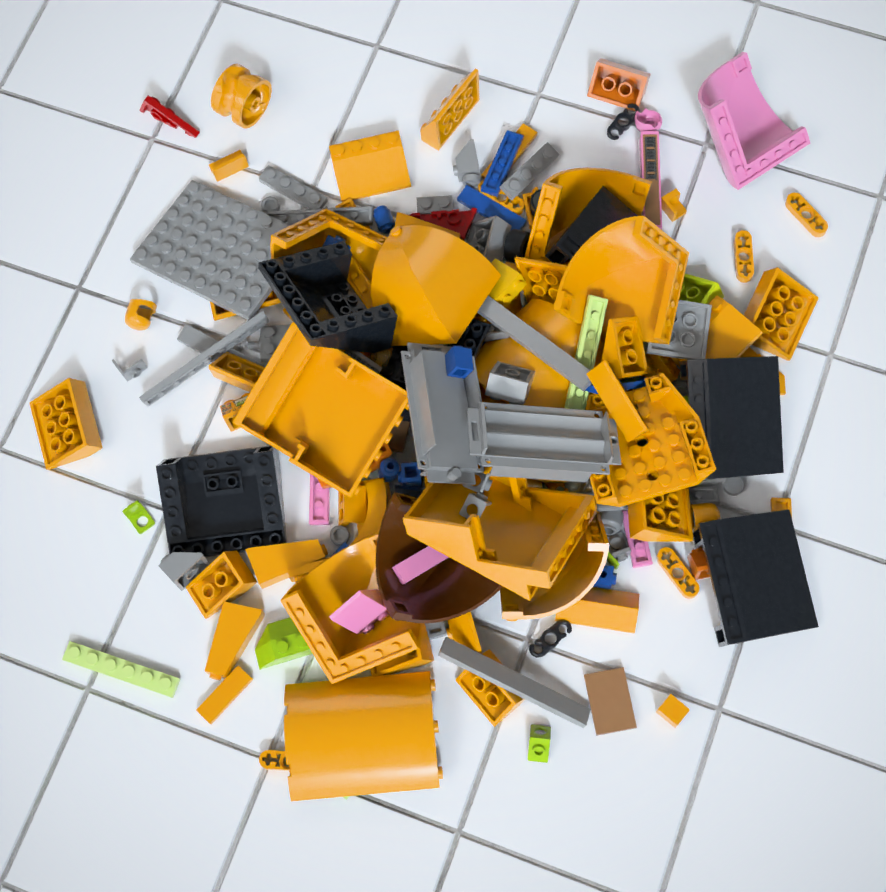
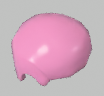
[635,108,662,132]

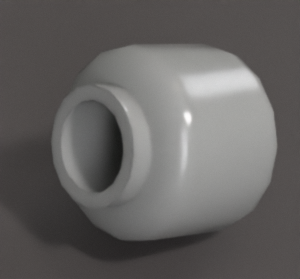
[600,511,624,535]

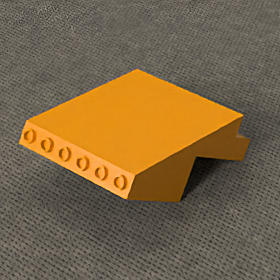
[232,322,409,498]
[403,461,597,601]

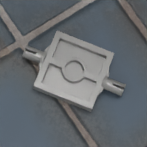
[247,324,291,363]

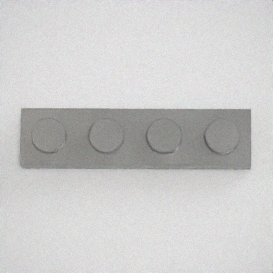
[499,142,560,201]
[258,165,328,209]

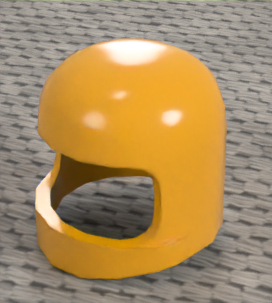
[125,299,157,331]
[690,503,720,529]

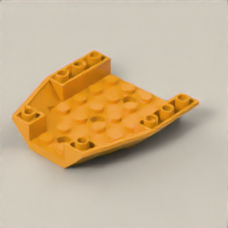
[586,373,716,507]

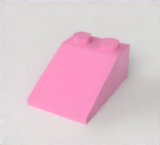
[329,589,389,634]

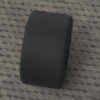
[504,229,530,263]

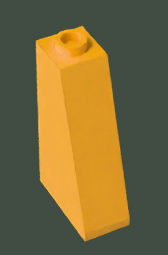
[245,539,328,589]
[204,601,265,680]

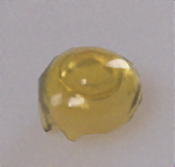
[369,347,393,372]

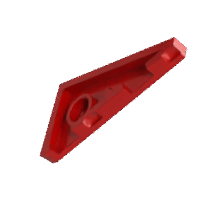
[139,95,200,138]
[409,208,477,241]

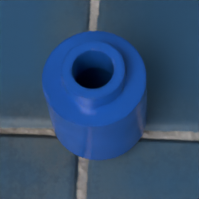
[373,205,395,234]
[378,458,400,482]

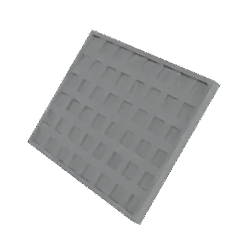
[130,180,291,320]

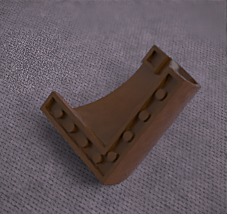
[375,492,503,623]

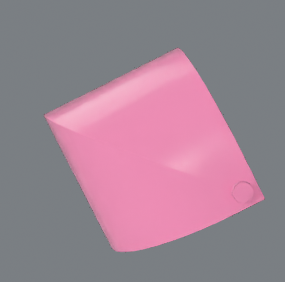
[698,52,810,190]

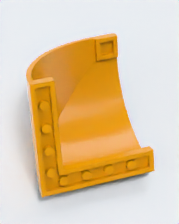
[524,167,652,265]
[270,209,387,281]
[554,216,689,345]
[371,225,501,346]
[500,512,609,621]
[280,532,422,684]

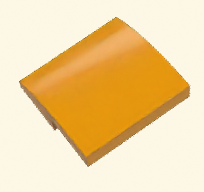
[645,353,680,382]

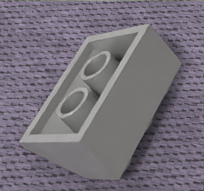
[466,216,511,262]

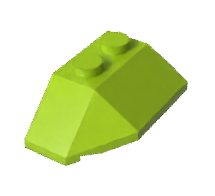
[255,617,313,670]

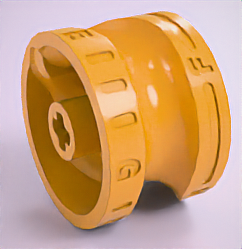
[211,64,272,129]

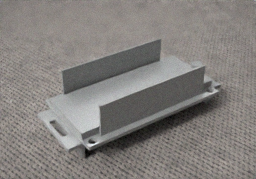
[401,342,484,485]
[467,402,621,482]

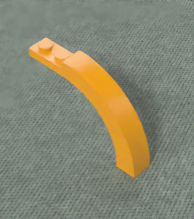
[287,478,388,583]

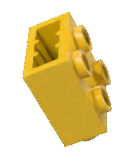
[488,258,527,308]

